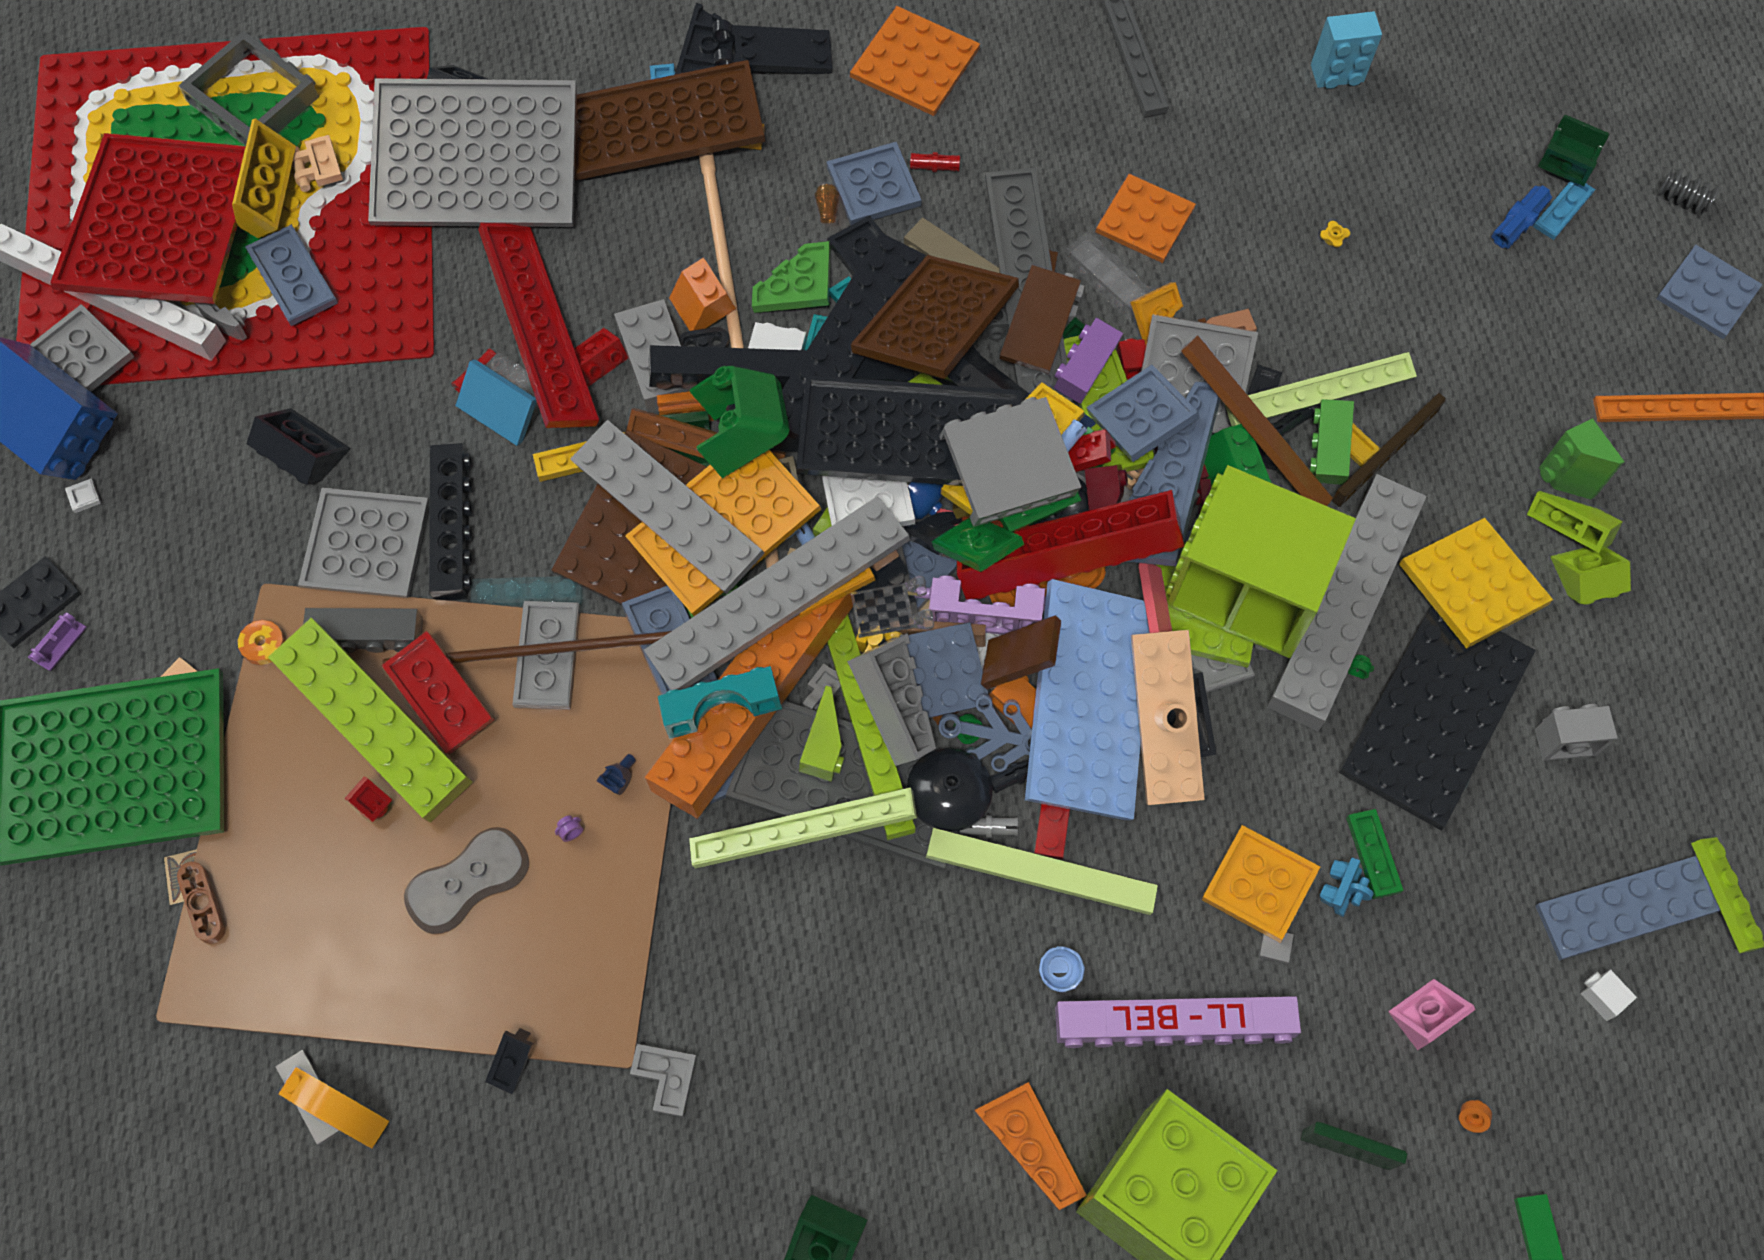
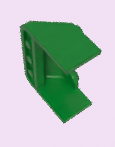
[690,366,789,478]

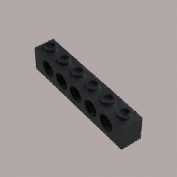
[429,443,472,601]

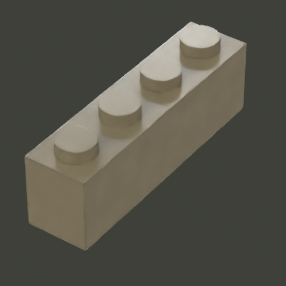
[904,217,999,273]

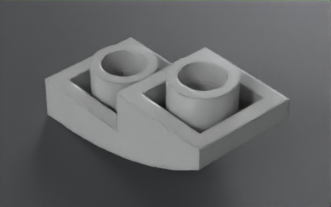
[194,302,247,340]

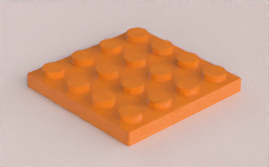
[850,6,980,116]

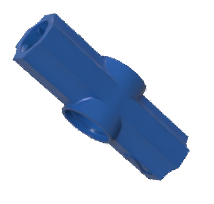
[1491,185,1553,249]

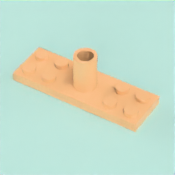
[1131,630,1205,805]

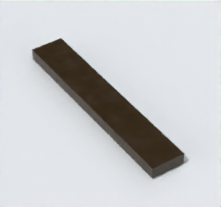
[1332,393,1446,507]

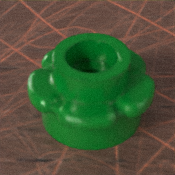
[1348,655,1374,679]

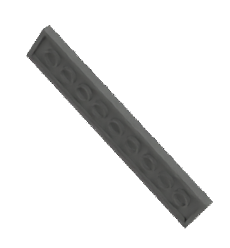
[985,167,1073,403]

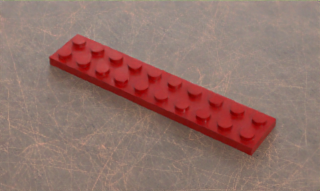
[478,223,599,428]

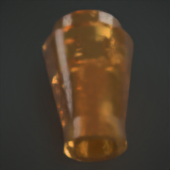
[814,184,839,223]

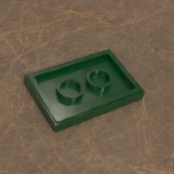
[1300,1121,1408,1171]

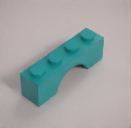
[658,666,782,739]

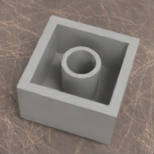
[1535,704,1617,761]

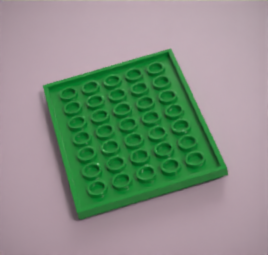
[0,668,224,866]

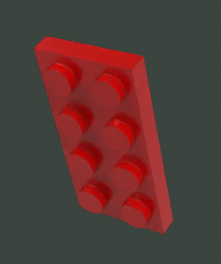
[381,631,494,755]

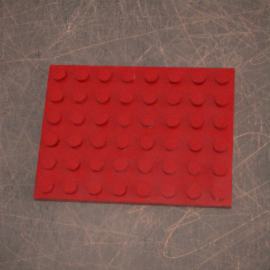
[50,133,246,304]

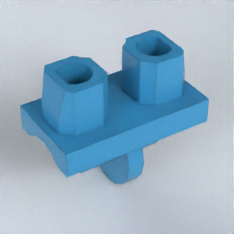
[1320,858,1374,917]

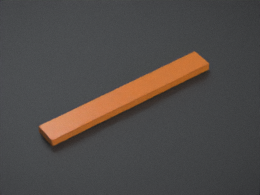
[1593,393,1764,422]

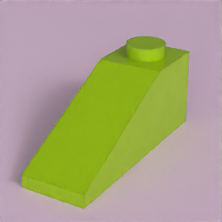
[1527,491,1623,553]
[799,685,845,782]

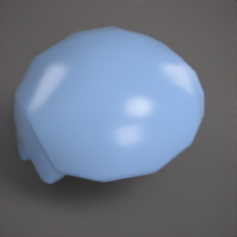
[1039,946,1085,992]

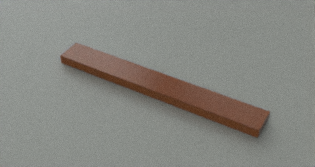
[1181,335,1333,506]

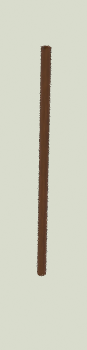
[383,631,671,664]

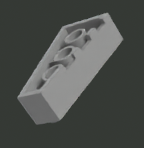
[847,633,936,766]

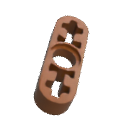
[177,862,225,944]

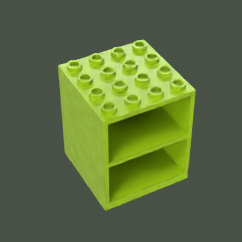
[1166,465,1356,658]
[1076,1089,1278,1260]

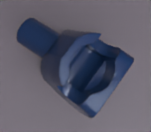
[596,754,636,795]

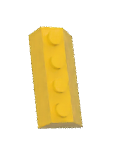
[232,118,296,238]

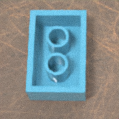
[1311,11,1382,88]

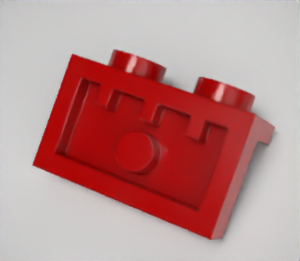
[574,328,628,386]
[1068,429,1116,472]

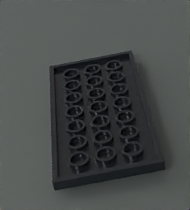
[796,375,1022,486]
[1339,605,1536,831]

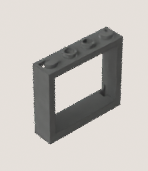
[178,31,319,146]

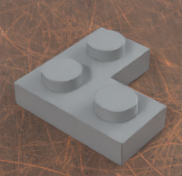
[630,1044,697,1118]

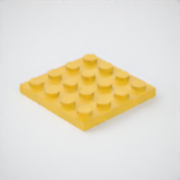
[1399,518,1553,648]

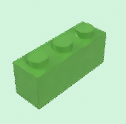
[1310,399,1354,485]

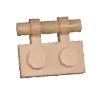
[292,135,343,192]

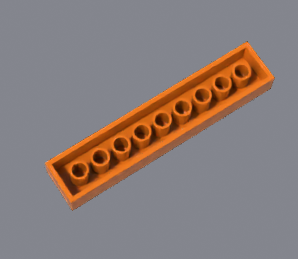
[645,591,856,819]

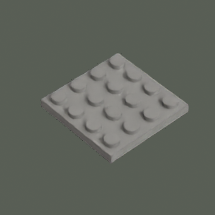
[1141,314,1258,433]
[298,488,430,598]

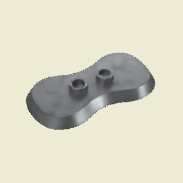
[404,827,529,934]

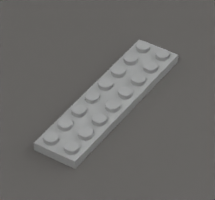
[571,420,764,595]

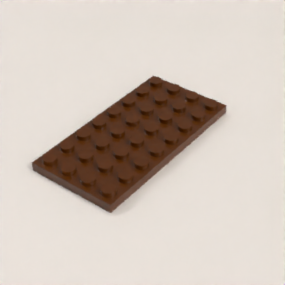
[575,60,766,180]

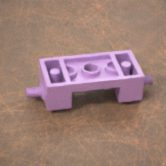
[913,576,1046,635]

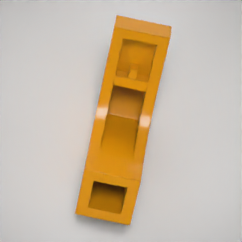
[279,1067,389,1149]

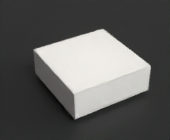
[65,479,101,513]

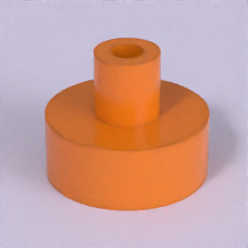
[1459,1100,1492,1133]

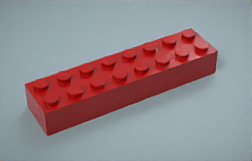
[957,490,1184,600]

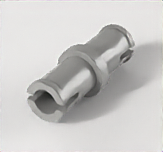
[960,815,1018,838]

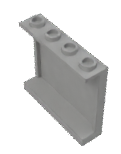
[939,397,1081,527]

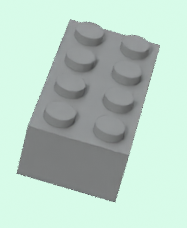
[614,299,690,413]

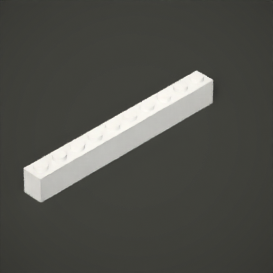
[0,224,226,361]

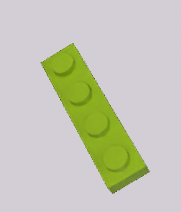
[1691,837,1764,953]

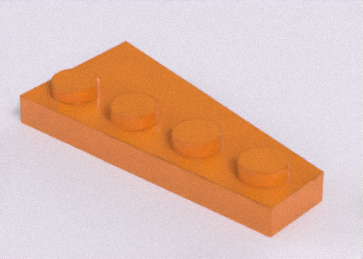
[975,1082,1087,1210]

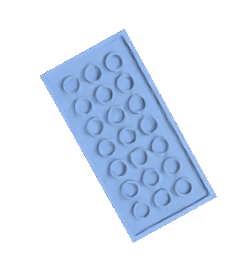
[1025,579,1150,821]

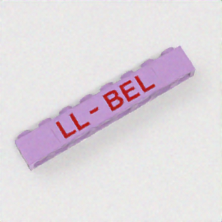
[1055,997,1301,1048]

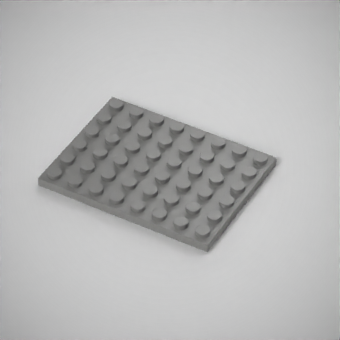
[368,78,577,227]

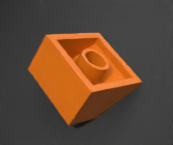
[669,257,736,331]

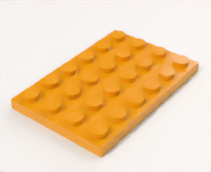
[626,450,821,616]

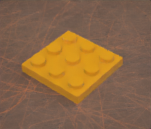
[1202,825,1320,943]

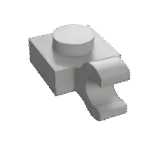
[803,664,841,711]

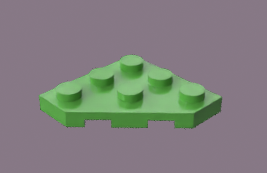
[752,241,831,313]

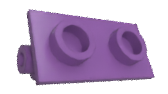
[28,612,87,672]

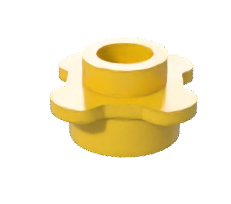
[1320,221,1350,247]

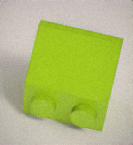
[1551,547,1631,604]

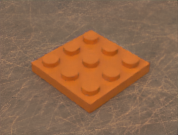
[1096,174,1196,263]

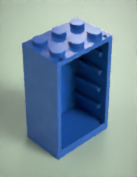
[0,337,118,480]

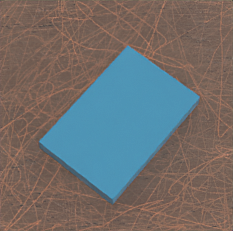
[455,359,537,446]

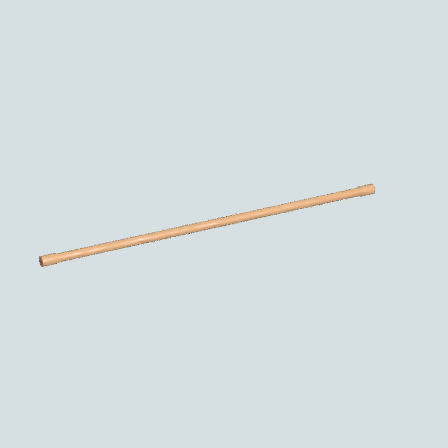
[699,152,779,568]

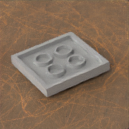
[30,304,134,392]

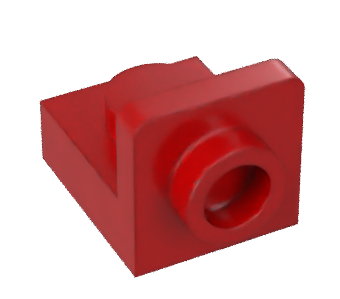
[344,776,392,822]

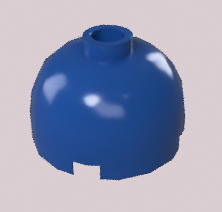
[908,482,943,520]

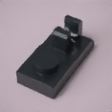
[485,1028,534,1094]

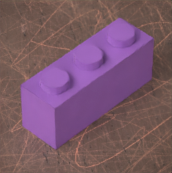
[1054,318,1123,404]

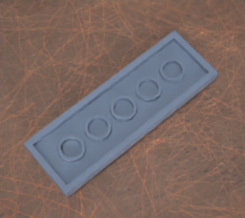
[1536,856,1721,961]

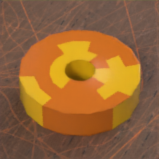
[238,620,285,665]

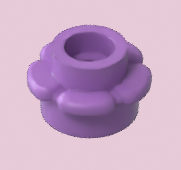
[555,815,583,842]

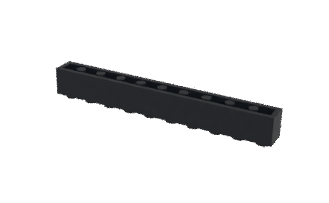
[648,345,914,390]

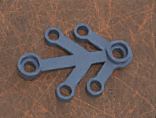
[939,694,1032,772]

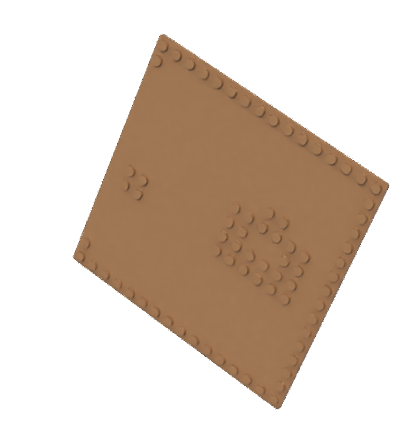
[156,584,674,1069]

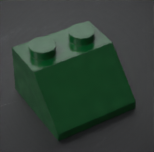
[784,1195,868,1260]

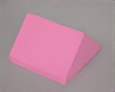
[1389,979,1475,1050]

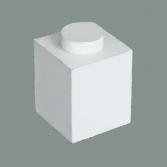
[1580,970,1637,1021]

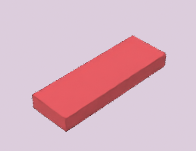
[1138,563,1172,633]

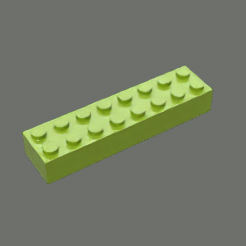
[268,618,473,823]

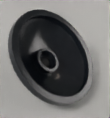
[907,748,993,831]

